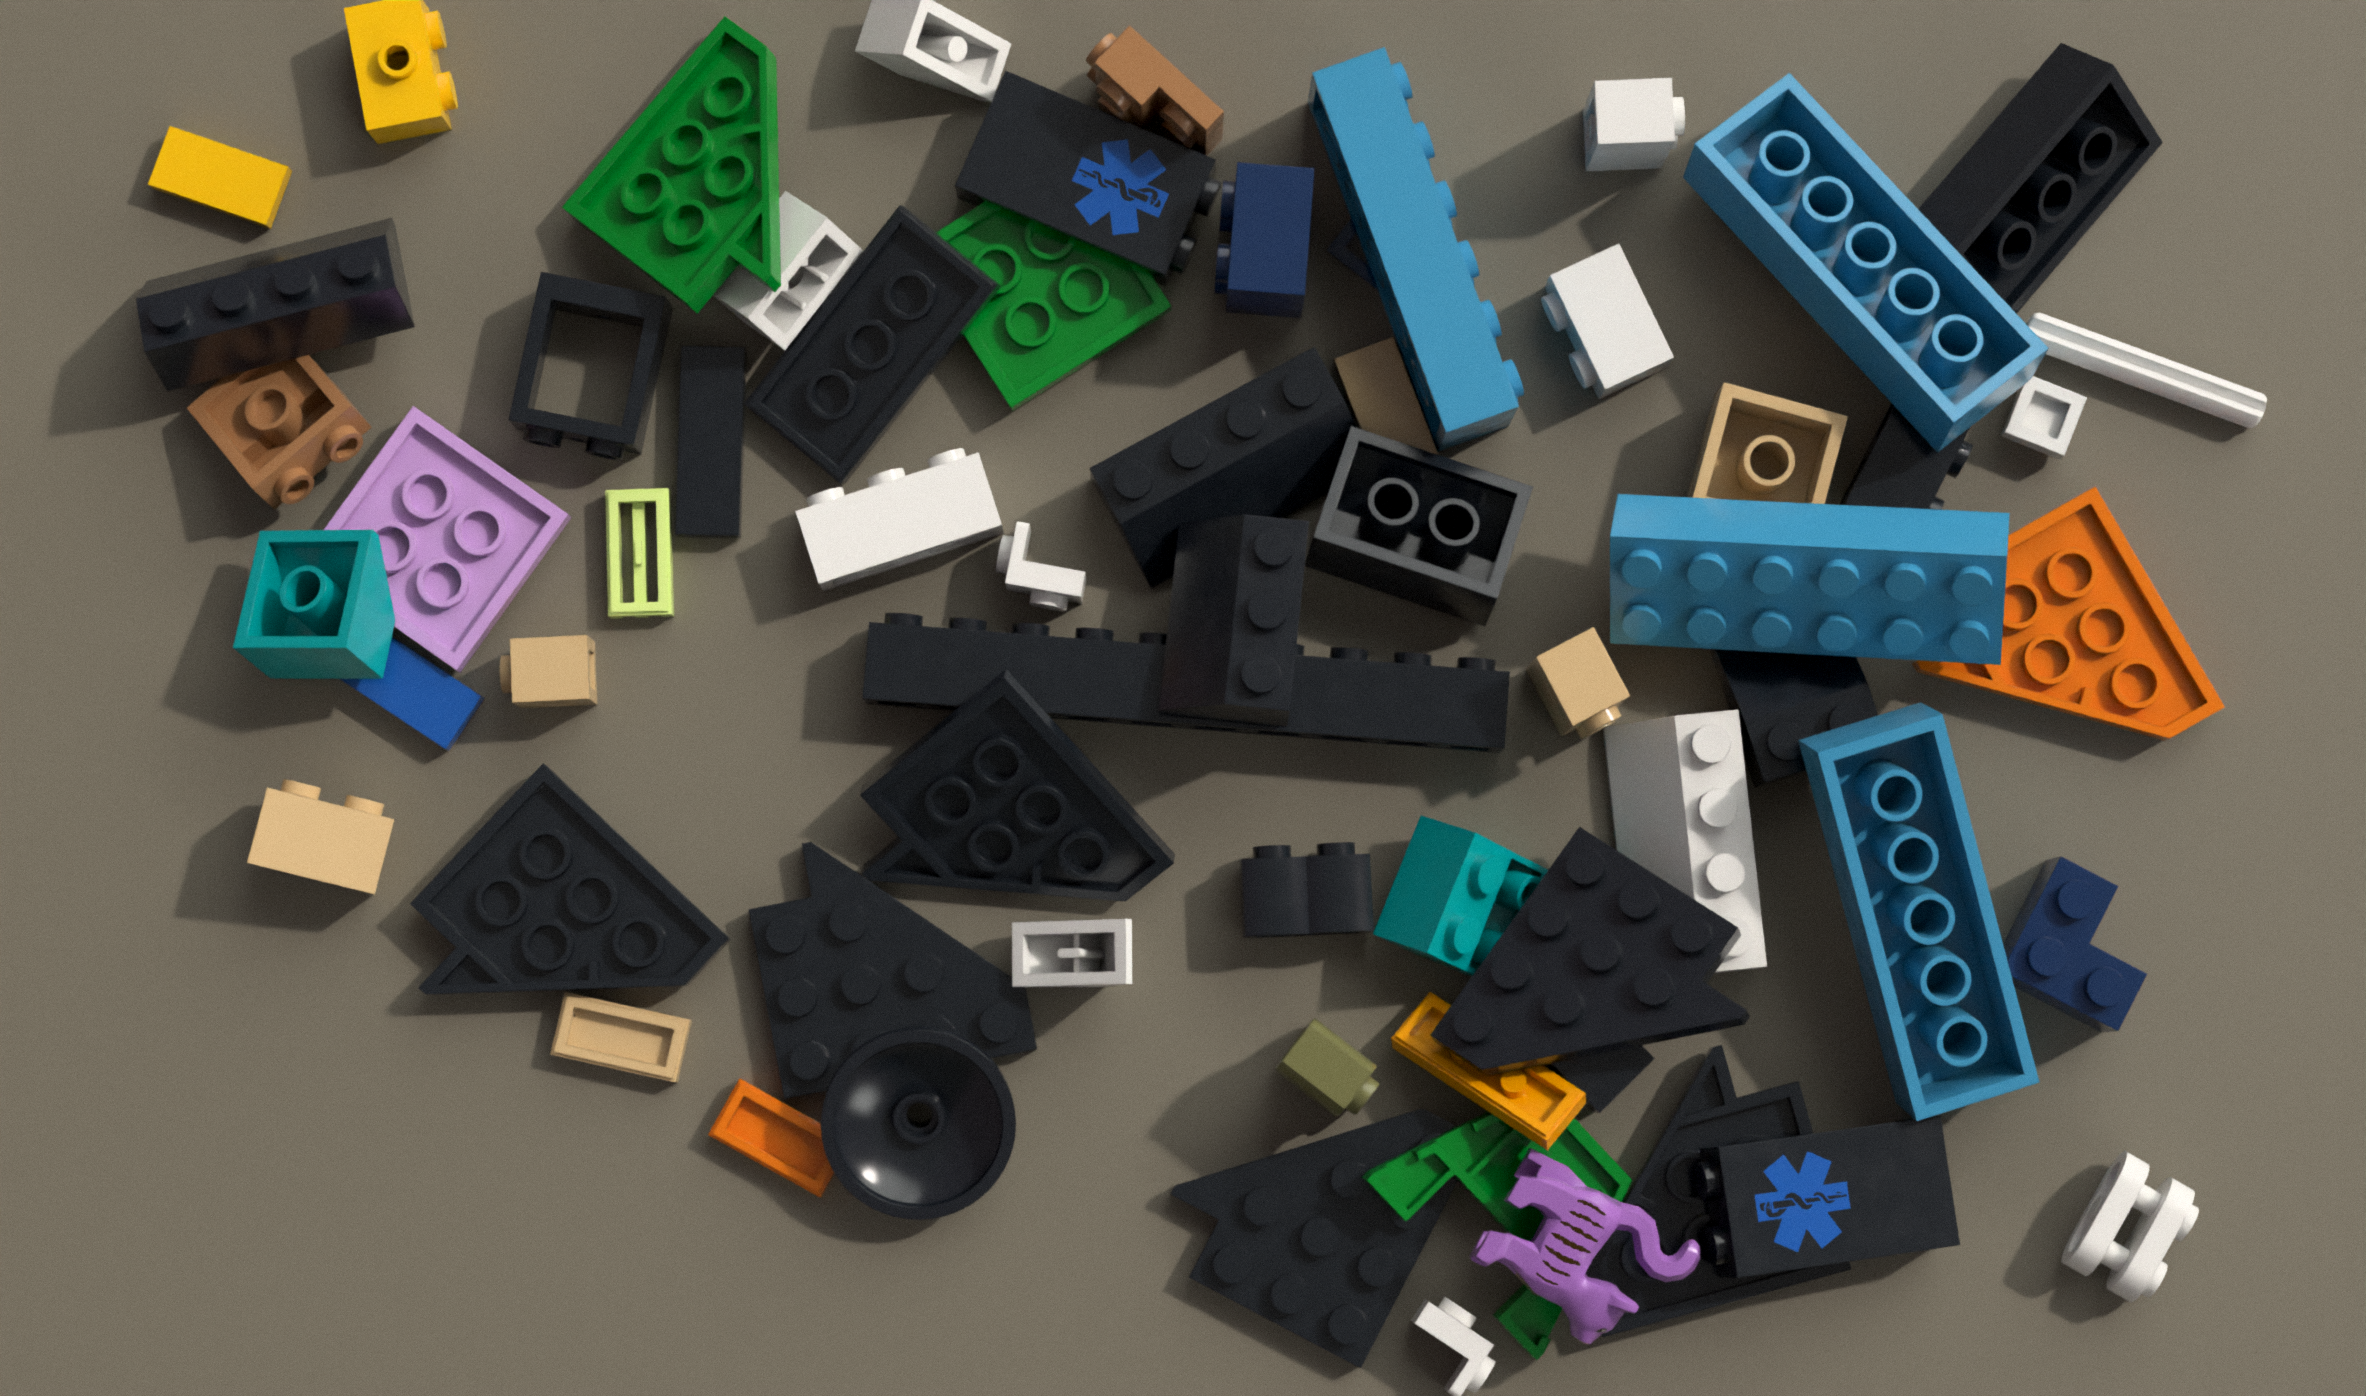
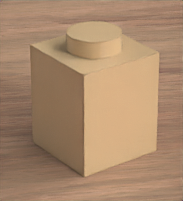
[500,635,597,708]

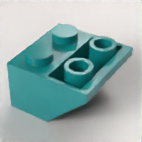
[1373,815,1548,977]

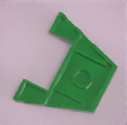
[1362,1111,1632,1360]

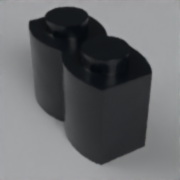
[1239,842,1374,938]

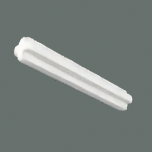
[2026,312,2267,428]

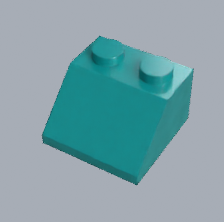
[233,530,395,679]

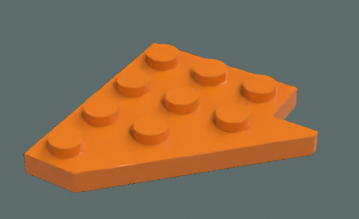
[1912,487,2225,741]

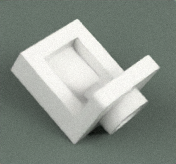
[996,521,1087,611]
[1411,1296,1496,1396]

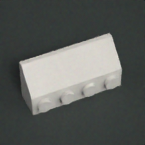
[1603,709,1767,973]

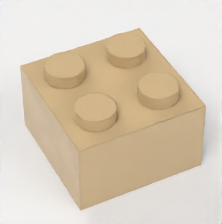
[1687,382,1848,504]

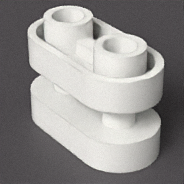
[2061,1151,2199,1302]

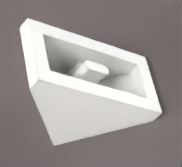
[1012,919,1132,987]

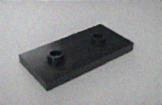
[744,205,1001,484]

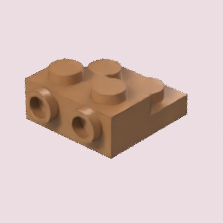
[1086,25,1224,156]
[187,355,372,510]

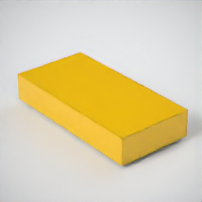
[148,126,292,229]

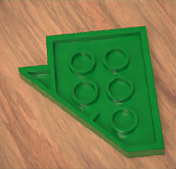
[562,16,781,313]

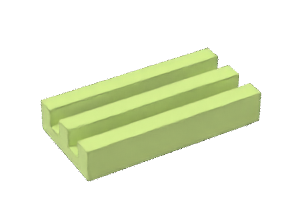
[605,488,674,619]

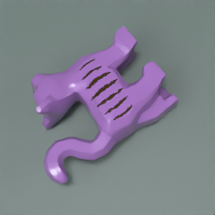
[1469,1148,1700,1344]

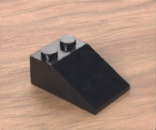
[1710,649,1878,788]

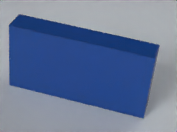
[340,637,485,751]

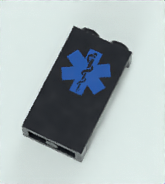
[955,71,1222,286]
[1695,1116,1960,1278]

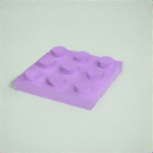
[324,406,572,673]

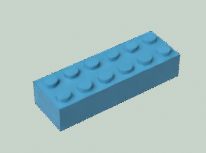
[1307,47,1524,452]
[1683,73,2049,452]
[1610,494,2010,665]
[1798,702,2040,1121]

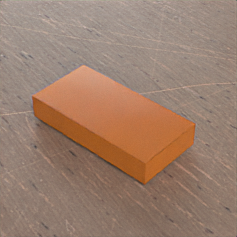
[708,1078,835,1197]

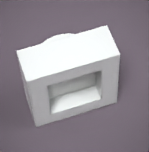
[2001,376,2087,459]

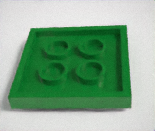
[937,201,1172,412]

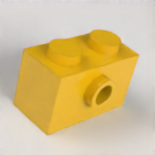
[344,0,458,144]

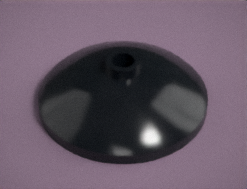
[821,1027,1016,1220]

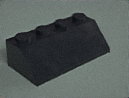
[1918,43,2163,314]
[136,218,415,391]
[1089,347,1356,589]

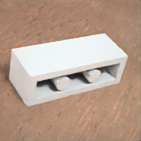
[795,448,1004,591]

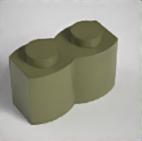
[1274,1018,1380,1117]

